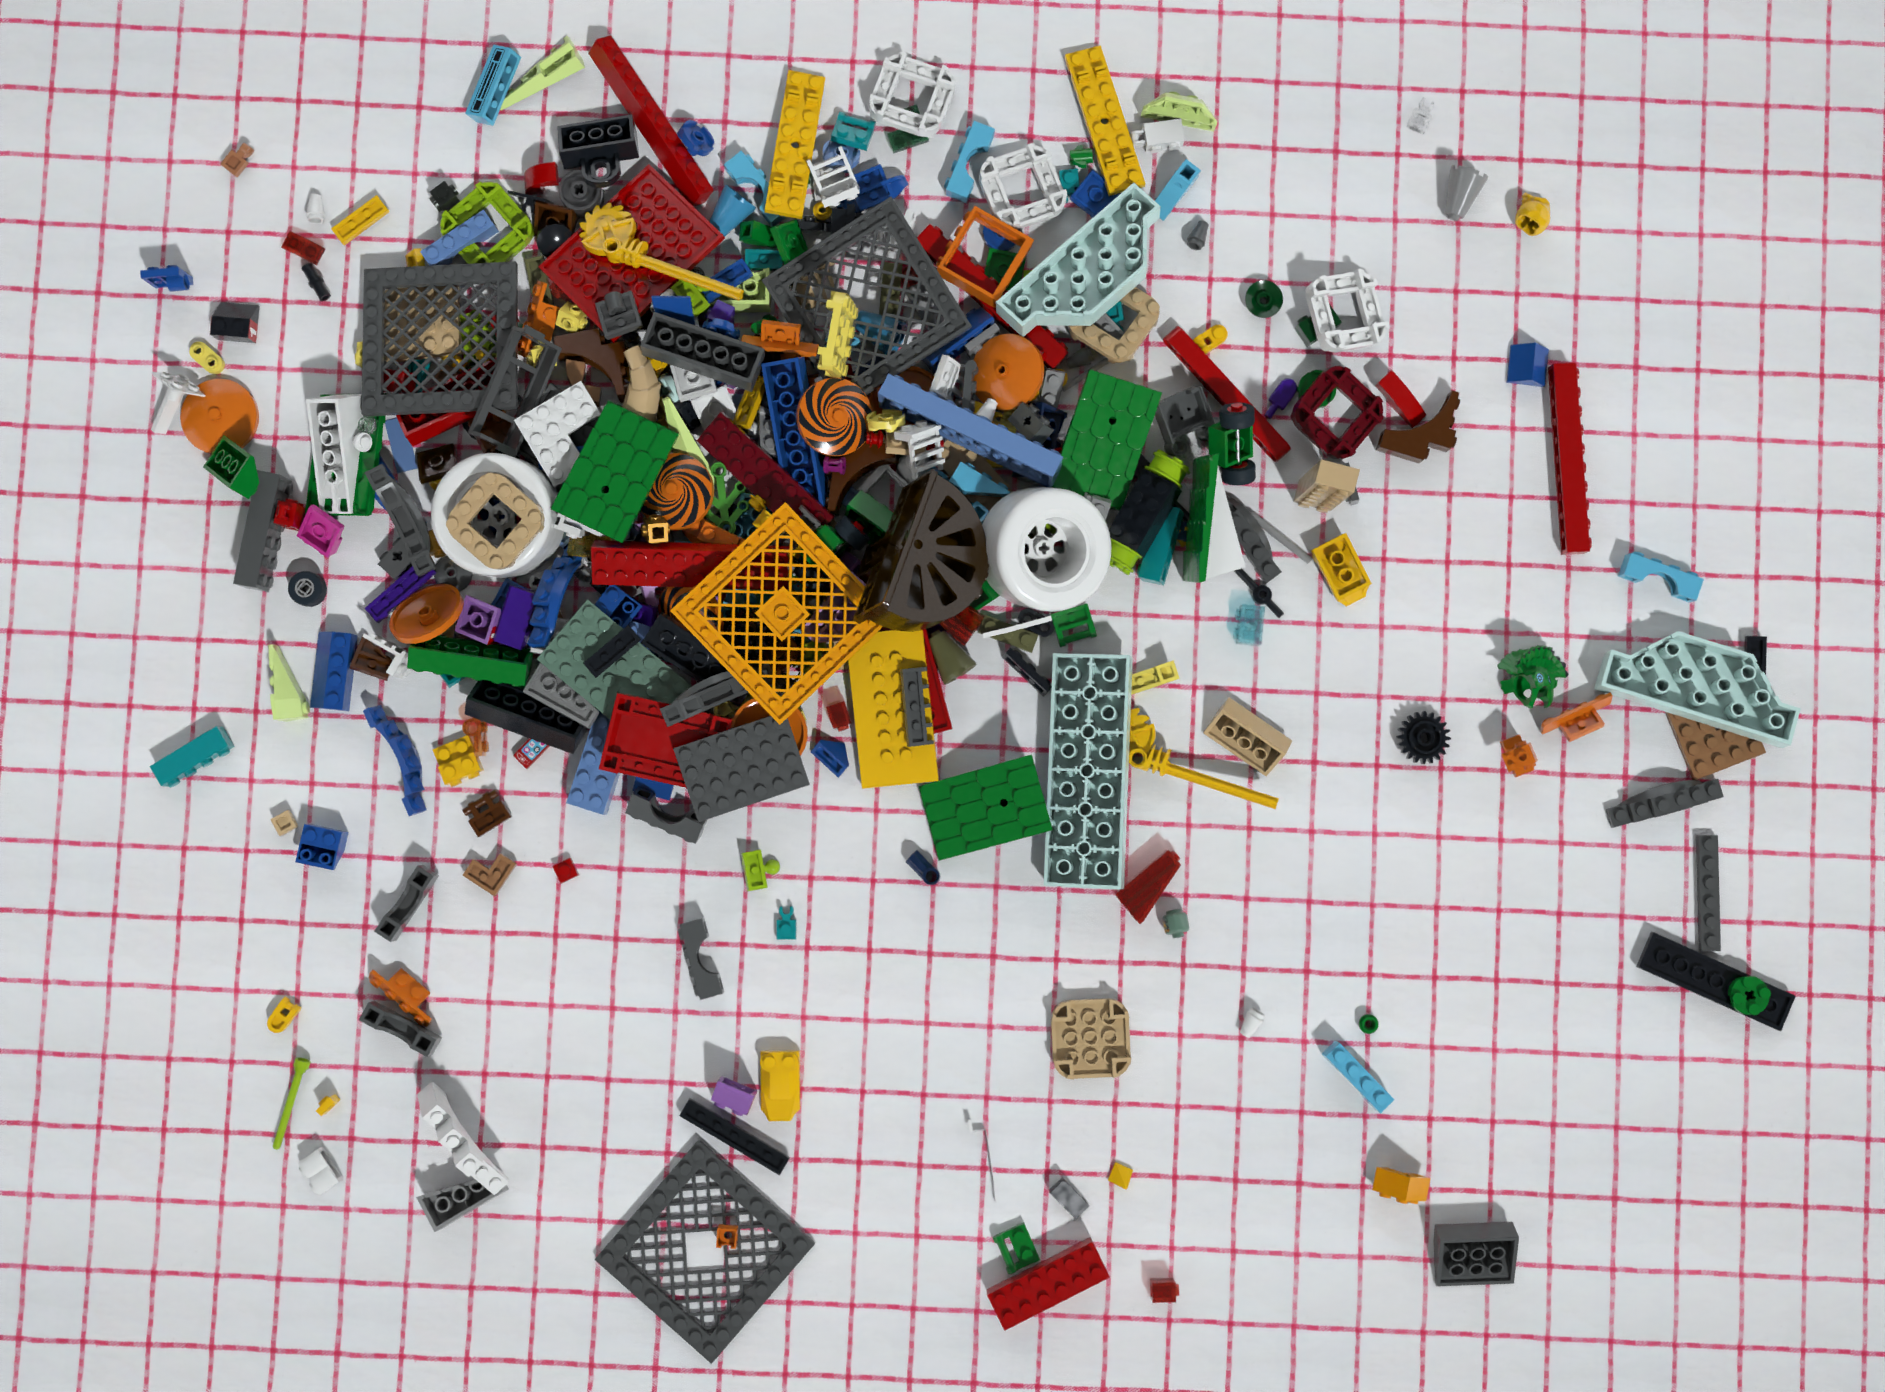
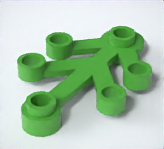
[704,462,749,534]

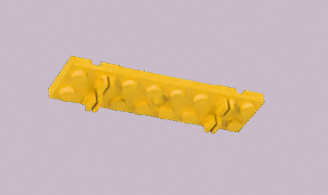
[1064,45,1146,196]
[764,70,826,220]

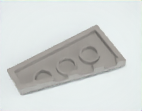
[523,663,600,729]

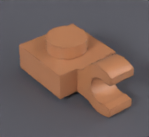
[220,143,255,178]

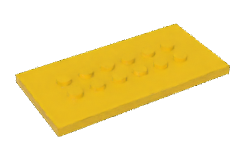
[848,630,939,789]

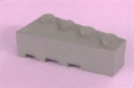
[416,1180,509,1232]

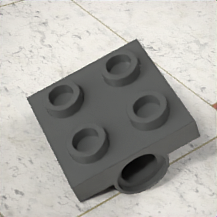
[595,291,643,340]

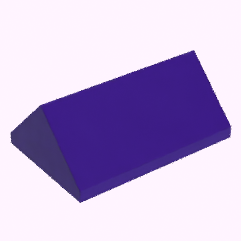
[493,585,536,650]

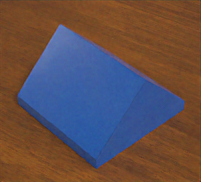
[1506,343,1549,387]

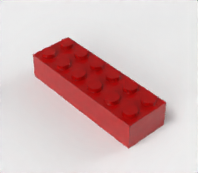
[396,357,497,447]
[986,1237,1110,1331]

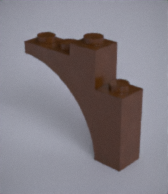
[553,328,630,403]
[1376,390,1460,463]
[826,441,899,515]

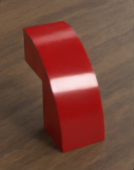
[524,162,559,195]

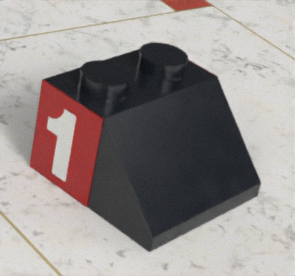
[210,302,260,343]

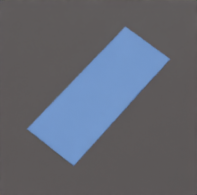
[385,418,418,474]

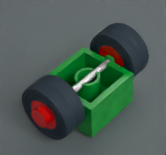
[1208,403,1256,485]
[794,516,870,593]

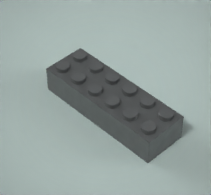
[640,312,765,392]
[233,470,293,592]

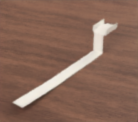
[983,612,1052,638]
[966,1116,996,1202]

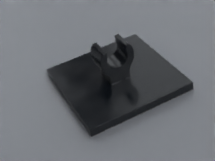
[508,190,554,214]

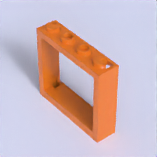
[935,206,1034,308]

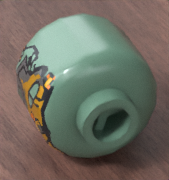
[1162,909,1189,938]

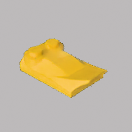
[1311,533,1372,606]
[760,1050,800,1121]

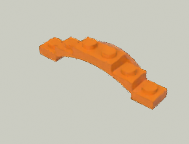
[681,519,745,545]

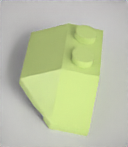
[1141,92,1217,132]

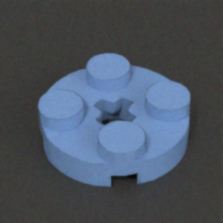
[822,140,860,173]

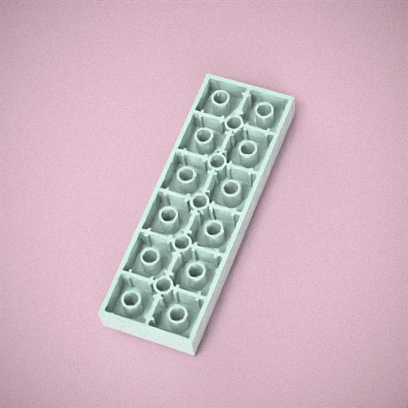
[1044,653,1133,889]

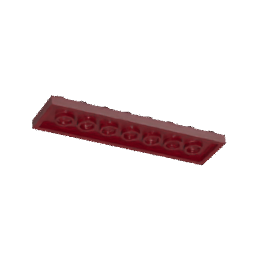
[696,412,835,532]

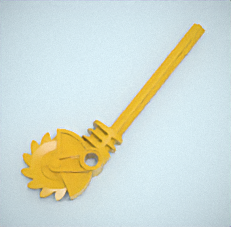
[579,203,744,301]
[1129,708,1279,809]

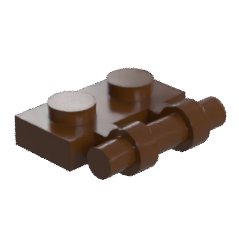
[462,789,512,837]

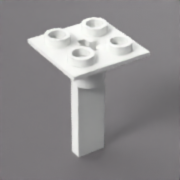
[151,371,206,434]

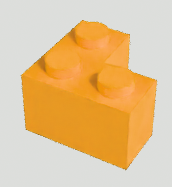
[1372,1167,1431,1204]

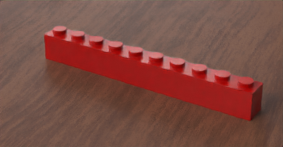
[588,35,714,207]
[917,224,1069,369]
[1548,362,1592,555]

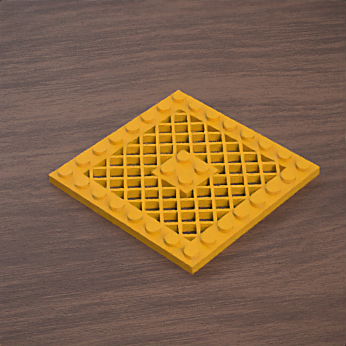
[670,502,883,725]

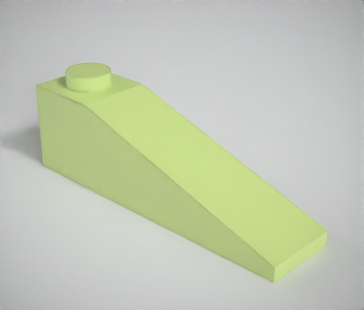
[268,644,310,722]

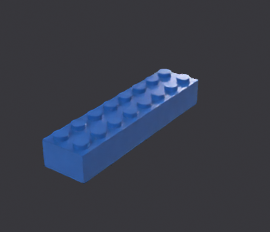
[761,357,829,510]

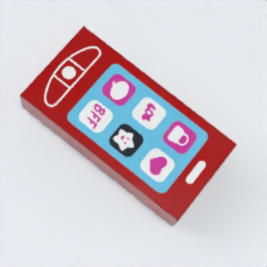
[513,738,550,769]

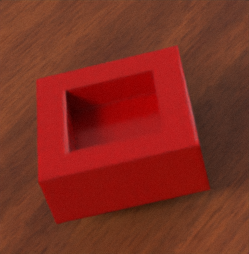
[552,858,579,884]

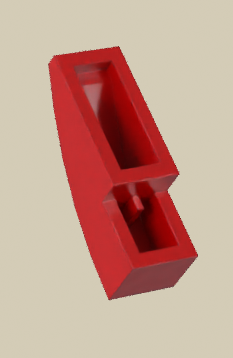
[1375,370,1426,428]

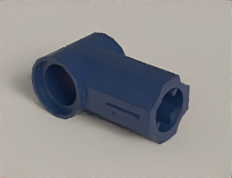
[905,850,941,885]

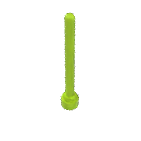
[273,1057,311,1150]

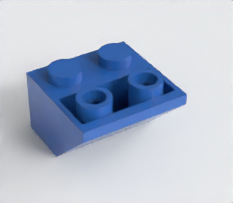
[594,585,643,629]
[295,824,349,870]

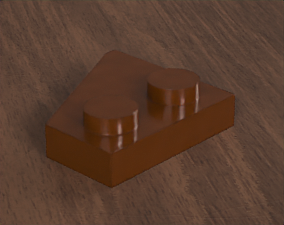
[350,635,393,681]

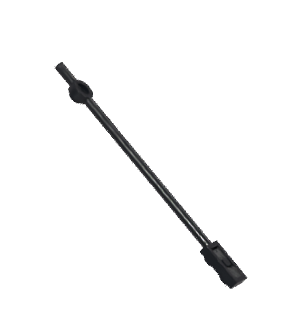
[1134,454,1284,618]

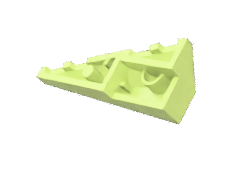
[500,36,585,110]
[662,396,717,485]

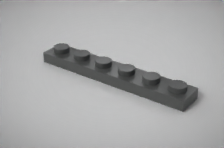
[1696,835,1721,951]

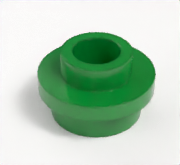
[1359,1014,1378,1034]

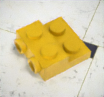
[432,735,484,787]

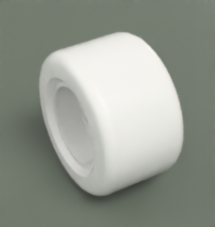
[431,453,564,578]
[982,487,1112,612]

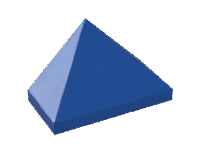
[811,740,849,778]

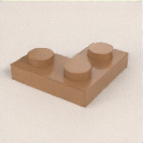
[463,853,517,896]

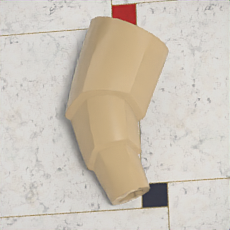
[622,345,661,422]

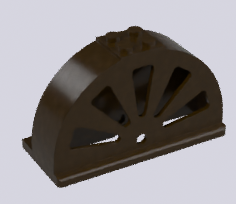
[853,469,989,632]

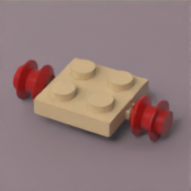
[866,425,944,456]

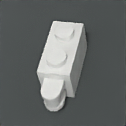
[1130,118,1185,153]

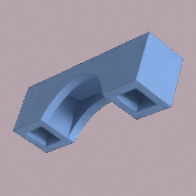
[420,210,499,266]

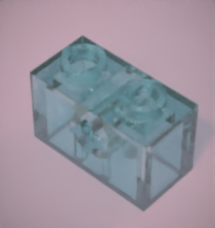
[1233,604,1265,646]

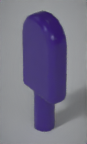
[1264,378,1297,419]

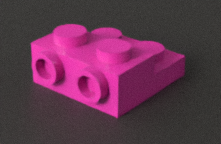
[297,504,345,558]

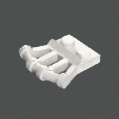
[929,355,966,407]

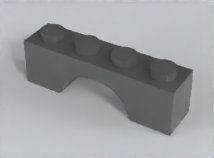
[625,786,708,844]
[374,865,439,942]
[678,918,724,1000]
[359,1001,442,1057]

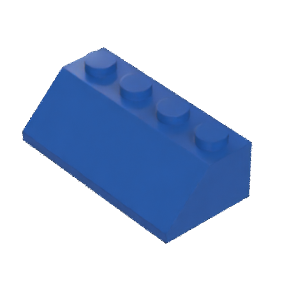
[922,307,994,374]
[310,632,358,711]

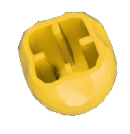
[1515,192,1550,236]

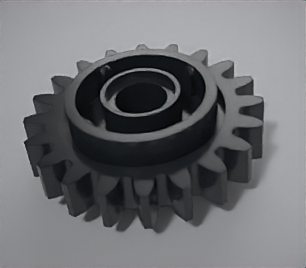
[722,607,772,660]
[1396,711,1451,764]

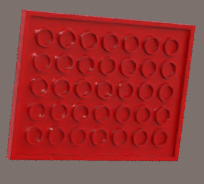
[538,164,725,343]

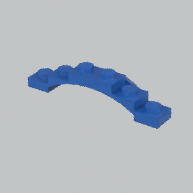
[527,546,585,648]
[363,705,427,816]

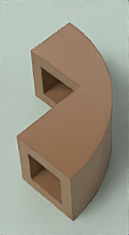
[566,359,602,407]

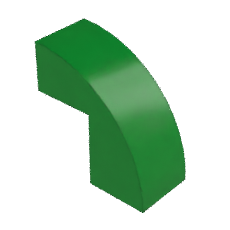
[739,220,778,248]

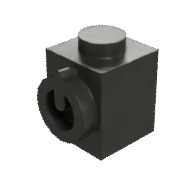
[429,181,460,212]

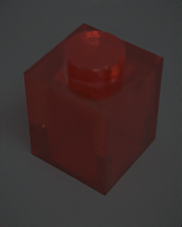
[826,701,852,732]
[1150,1278,1179,1303]

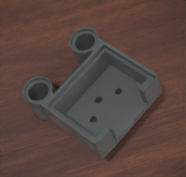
[1155,386,1215,456]

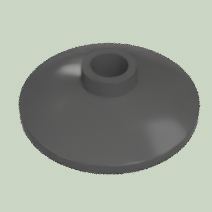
[434,556,473,592]

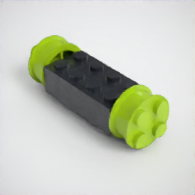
[1109,449,1191,575]

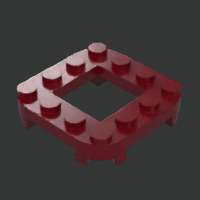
[1290,366,1384,460]

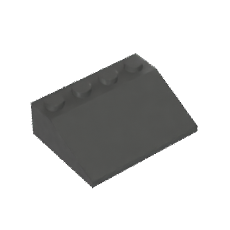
[1433,1222,1519,1286]

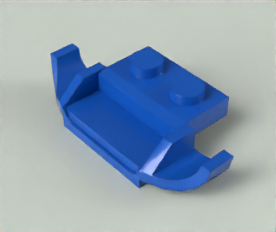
[836,164,909,213]

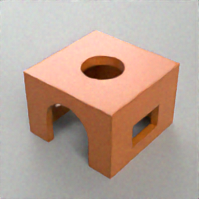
[716,1224,739,1249]

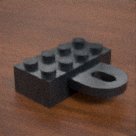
[557,114,639,188]

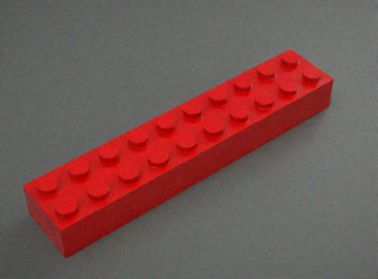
[591,540,789,590]

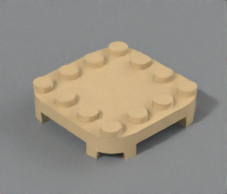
[1051,998,1131,1080]

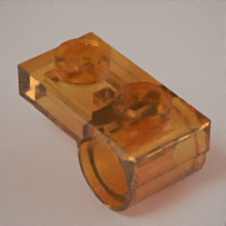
[462,718,489,757]

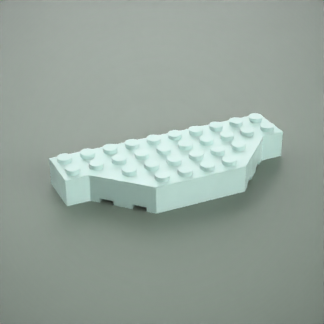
[996,183,1161,337]
[1594,631,1801,748]

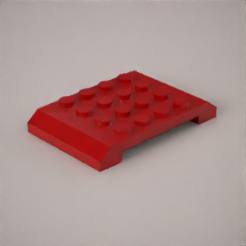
[599,692,732,788]

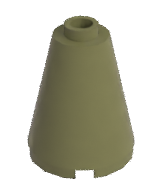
[929,630,977,685]

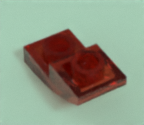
[281,231,325,265]

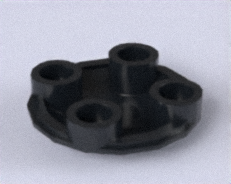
[537,223,573,258]

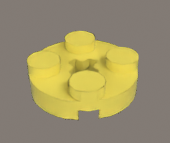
[866,409,906,433]

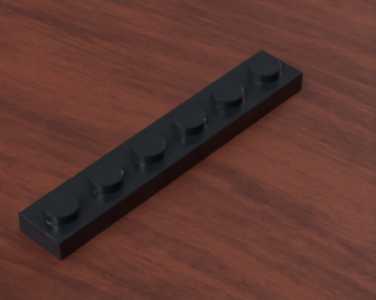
[679,1098,790,1176]

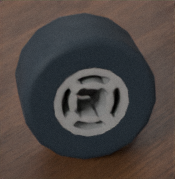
[288,571,327,607]

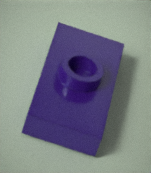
[632,600,658,627]

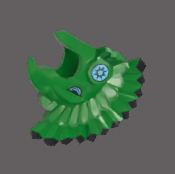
[1497,645,1569,709]

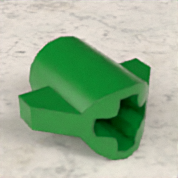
[1069,145,1093,168]

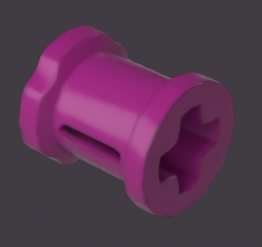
[823,456,846,475]

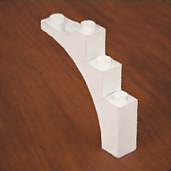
[417,1081,509,1195]

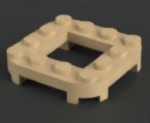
[1068,287,1160,364]
[446,473,545,570]

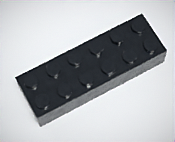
[465,680,588,754]

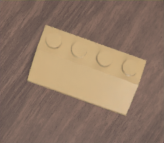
[1203,697,1292,776]

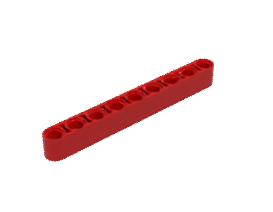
[1163,326,1291,462]

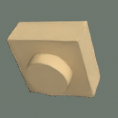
[270,810,299,836]

